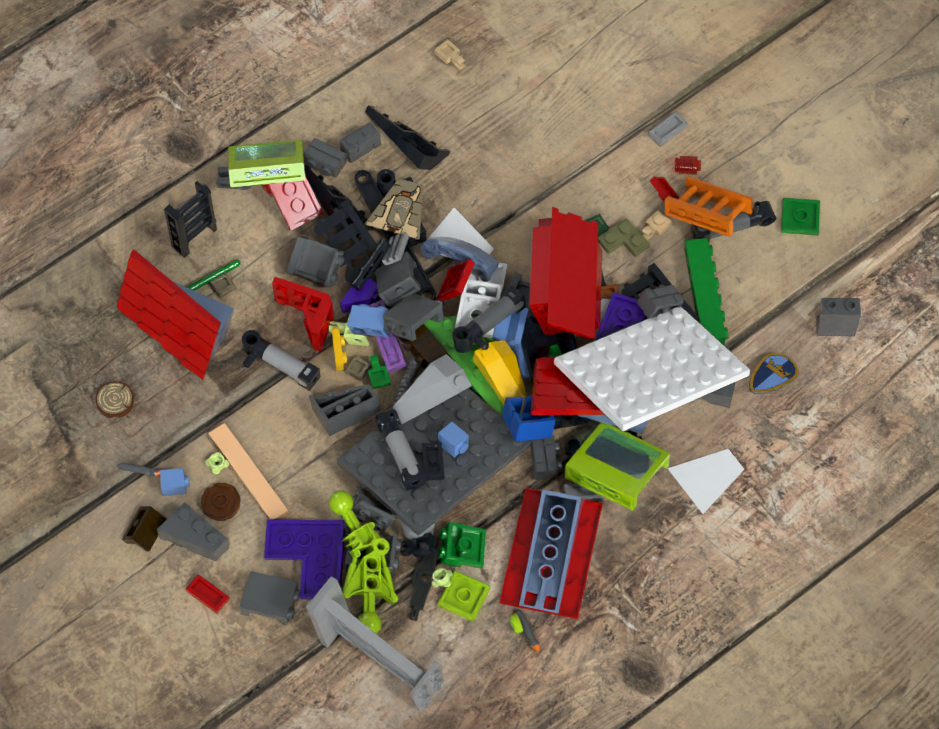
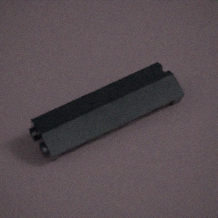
[521,316,591,429]

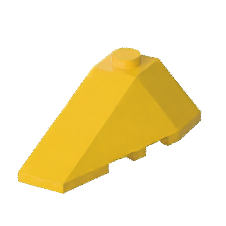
[473,340,527,414]

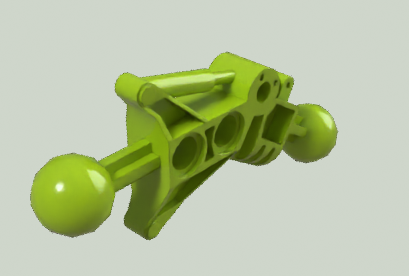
[328,490,398,634]

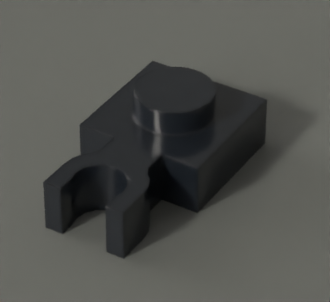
[400,532,434,557]

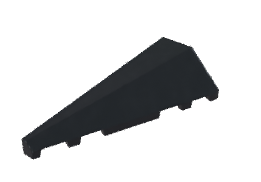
[365,105,450,170]
[304,165,374,237]

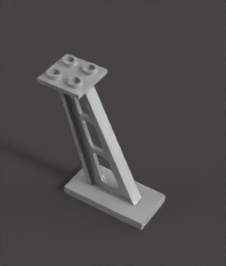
[306,576,444,712]

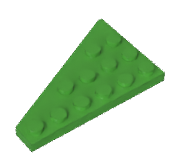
[424,314,504,416]

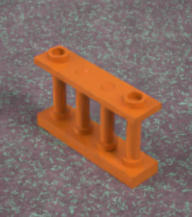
[664,176,753,237]

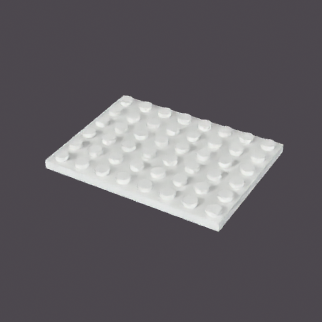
[554,307,750,431]

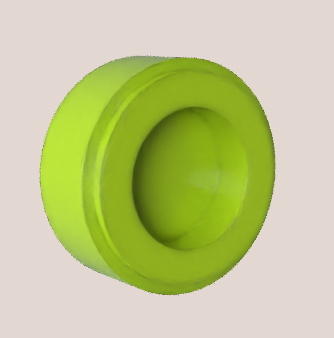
[509,613,523,634]

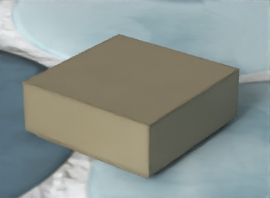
[210,272,236,299]
[345,355,371,381]

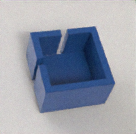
[502,395,556,442]

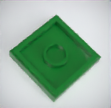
[781,198,820,236]

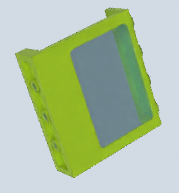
[228,140,305,187]
[565,422,670,511]

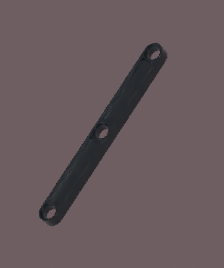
[355,170,436,301]

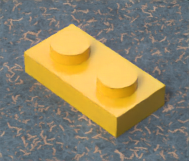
[332,328,347,371]

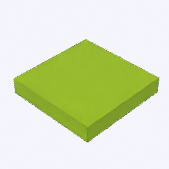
[438,571,491,622]

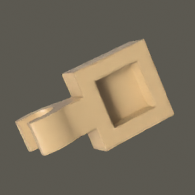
[435,39,465,71]
[642,210,672,241]

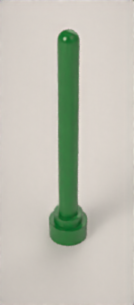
[187,260,241,291]

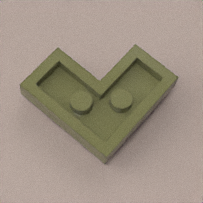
[598,218,650,257]

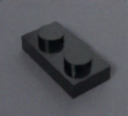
[422,443,444,481]

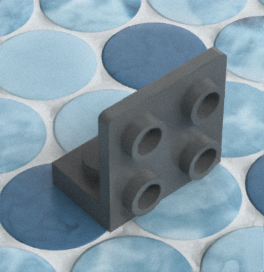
[352,492,396,532]

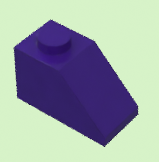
[340,279,380,313]

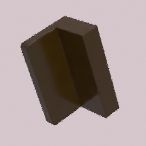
[122,506,167,552]

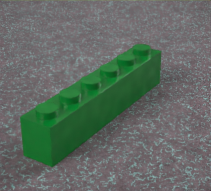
[684,238,728,345]

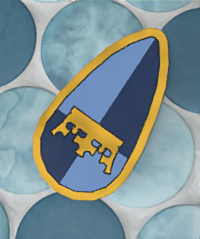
[749,353,798,394]

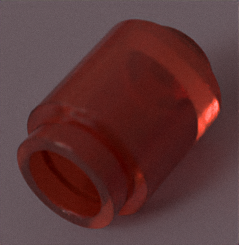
[675,156,701,175]

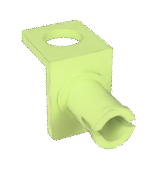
[329,314,369,346]

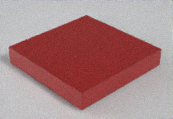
[437,259,475,302]

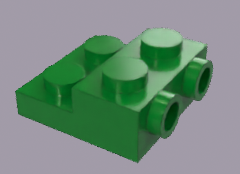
[438,522,486,569]

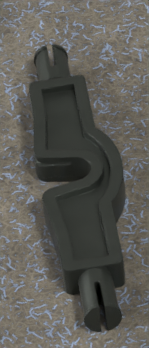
[409,536,439,621]

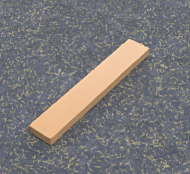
[209,423,288,520]

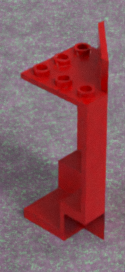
[529,207,602,339]

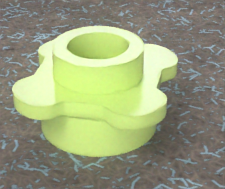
[205,452,229,474]
[432,568,453,587]

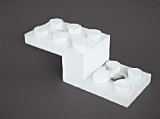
[455,263,507,338]

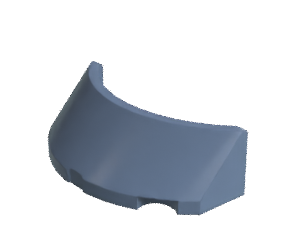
[421,237,499,281]

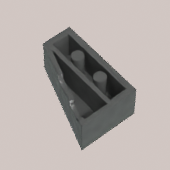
[309,384,381,436]
[157,502,229,561]

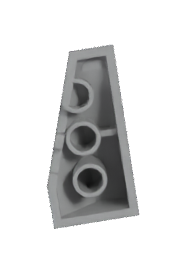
[391,354,472,425]

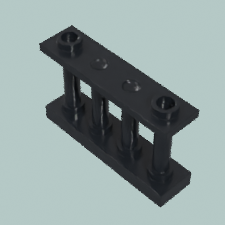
[164,181,217,258]

